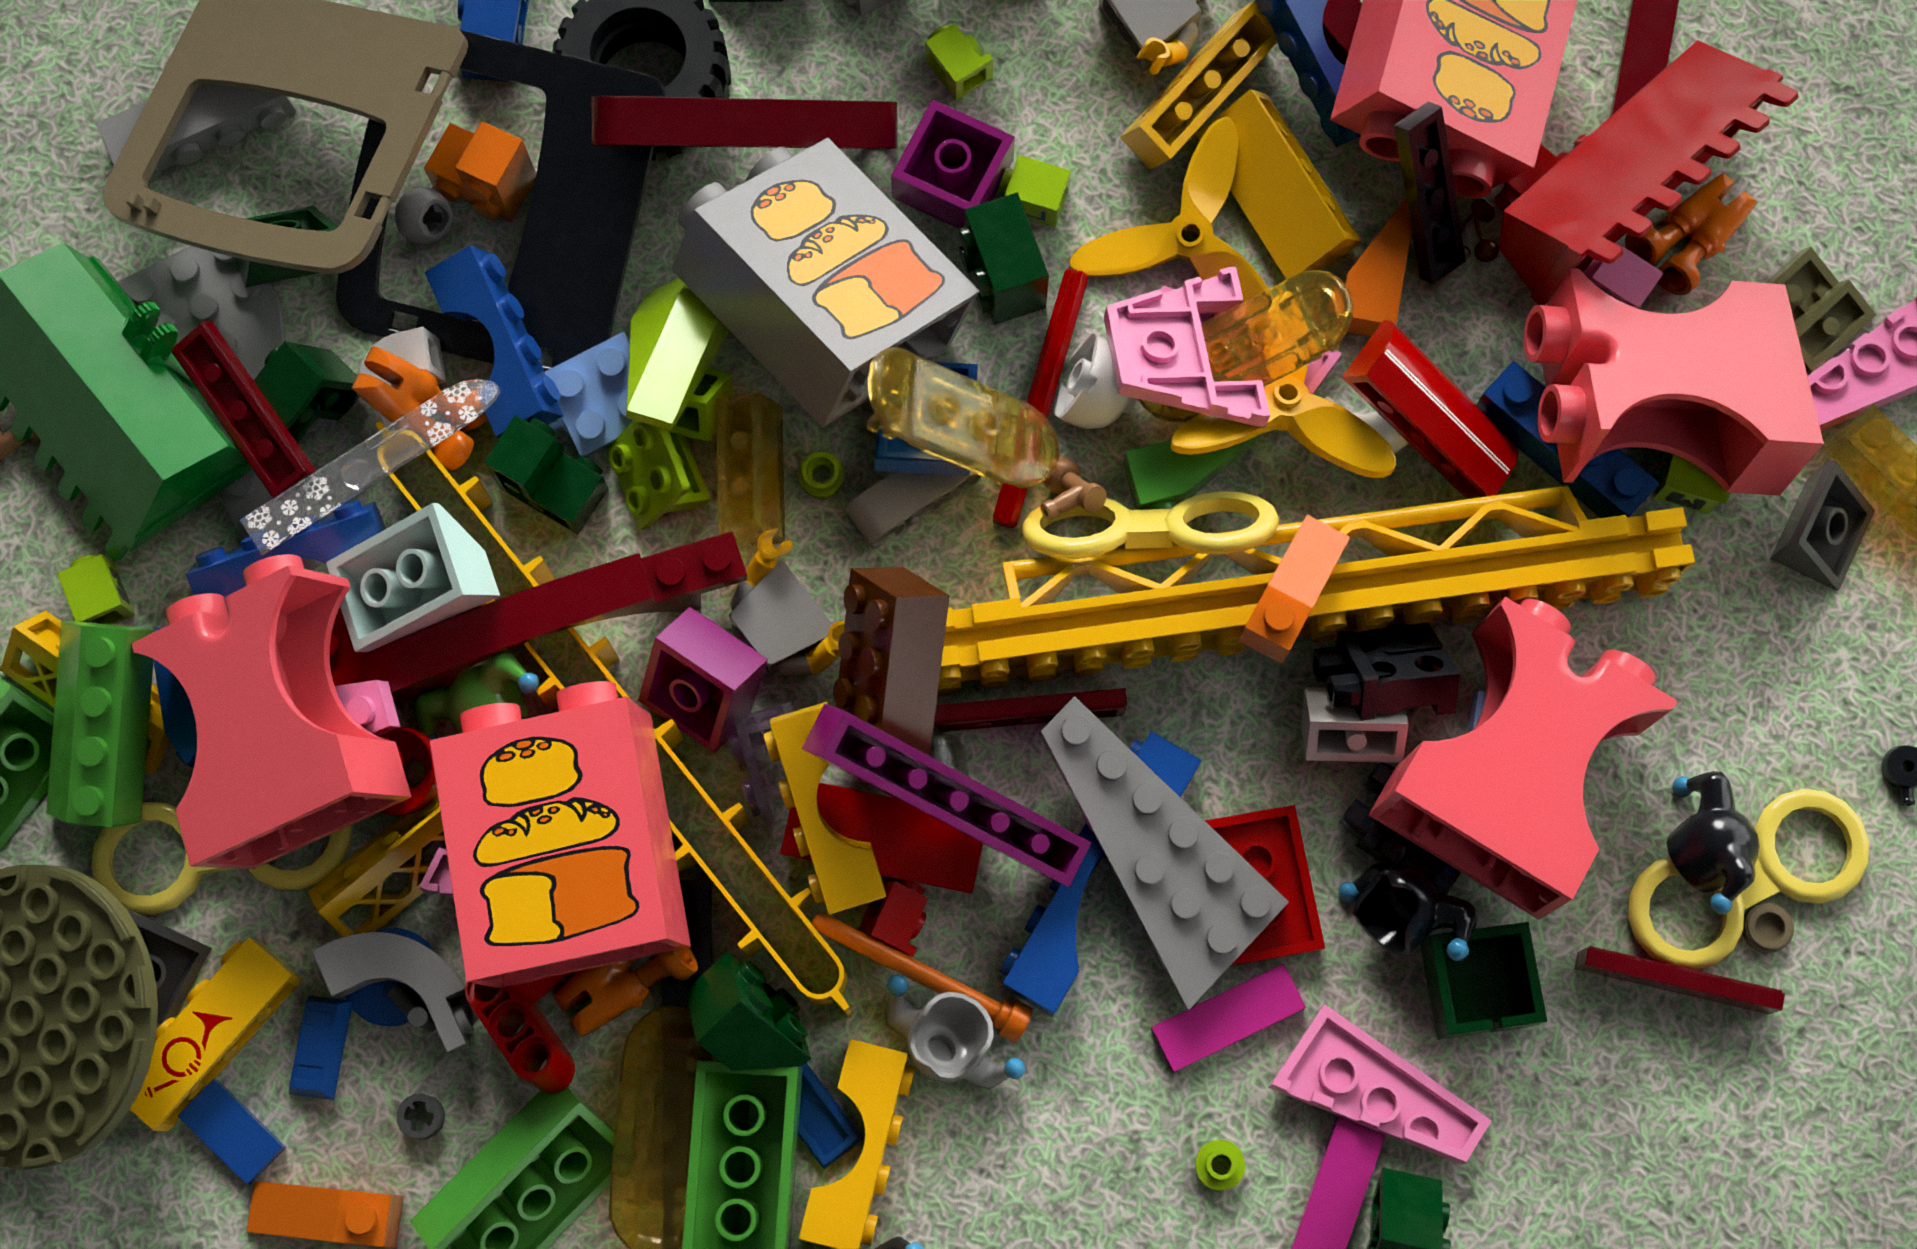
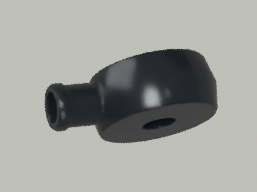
[1881,745,1917,806]

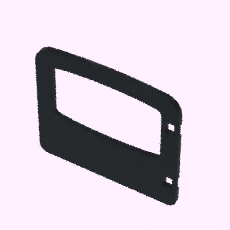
[336,30,666,372]

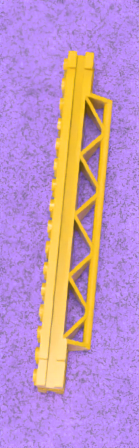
[938,485,1695,695]

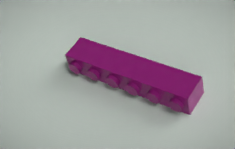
[801,704,1091,887]

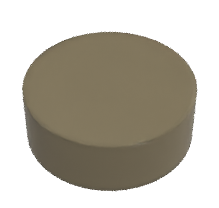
[1742,903,1794,953]

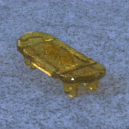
[1138,270,1353,422]
[867,347,1060,488]
[609,1005,720,1249]

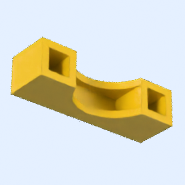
[763,701,886,915]
[798,1039,916,1249]

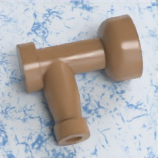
[1040,456,1107,521]

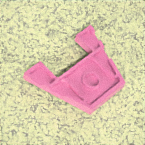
[1104,267,1270,427]

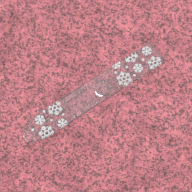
[240,379,501,555]

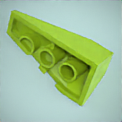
[626,277,730,431]

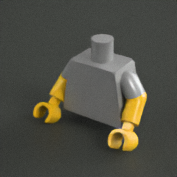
[1099,0,1202,75]
[729,528,845,677]

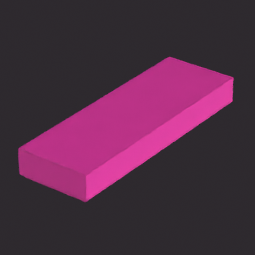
[1151,963,1306,1073]
[1290,1117,1386,1249]

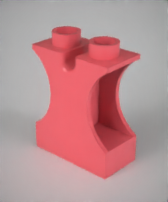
[1523,268,1824,496]
[131,554,412,869]
[1369,597,1678,920]

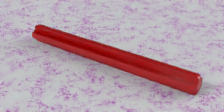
[993,269,1088,528]

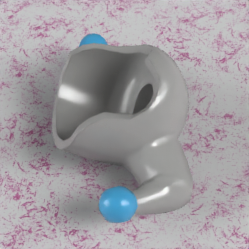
[885,974,1025,1089]

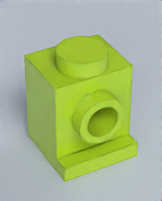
[925,23,993,101]

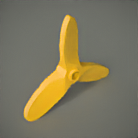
[1069,117,1275,328]
[1170,294,1396,478]

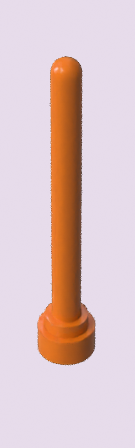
[812,913,1033,1043]

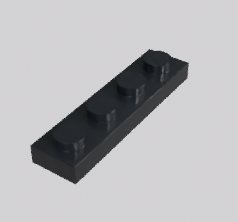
[1394,101,1466,285]

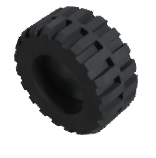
[552,0,731,161]

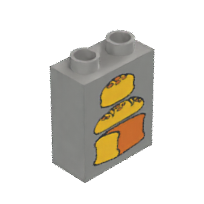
[672,138,980,427]

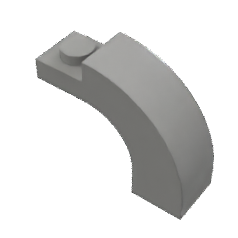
[312,932,474,1054]

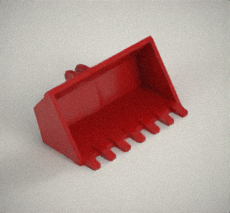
[1499,40,1799,305]

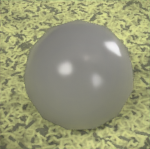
[394,187,453,245]

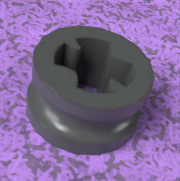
[397,1094,445,1140]

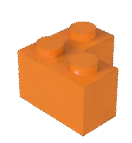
[424,121,536,222]

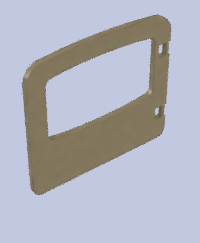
[103,0,468,274]

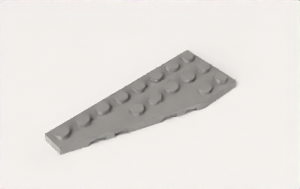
[118,246,315,571]

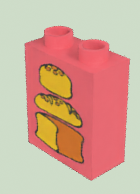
[1330,0,1577,198]
[430,681,691,988]

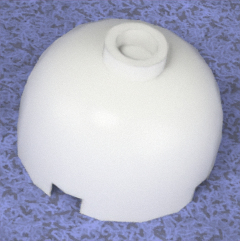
[1053,333,1138,429]

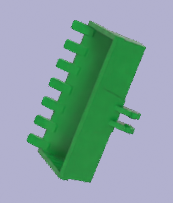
[0,243,253,562]

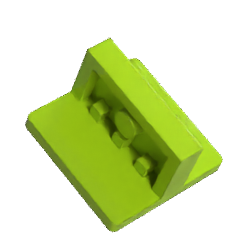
[607,420,711,530]

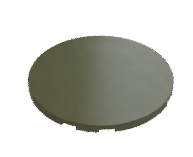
[0,865,158,1170]

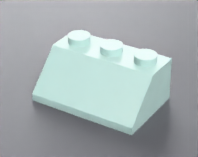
[326,503,500,652]

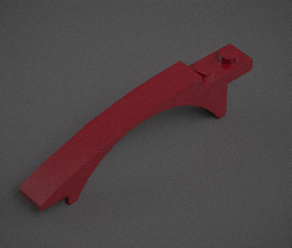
[361,531,747,697]

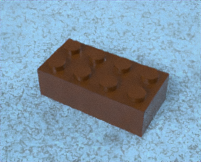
[833,567,950,788]

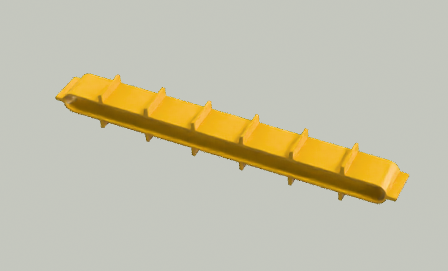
[375,420,853,1017]

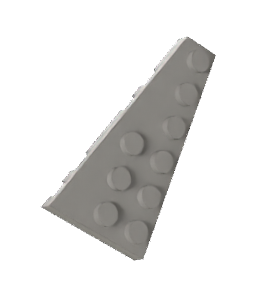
[1039,696,1289,1010]

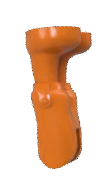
[1625,172,1757,296]
[352,346,487,471]
[553,947,698,1038]

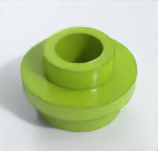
[798,451,845,498]
[1195,1139,1245,1191]

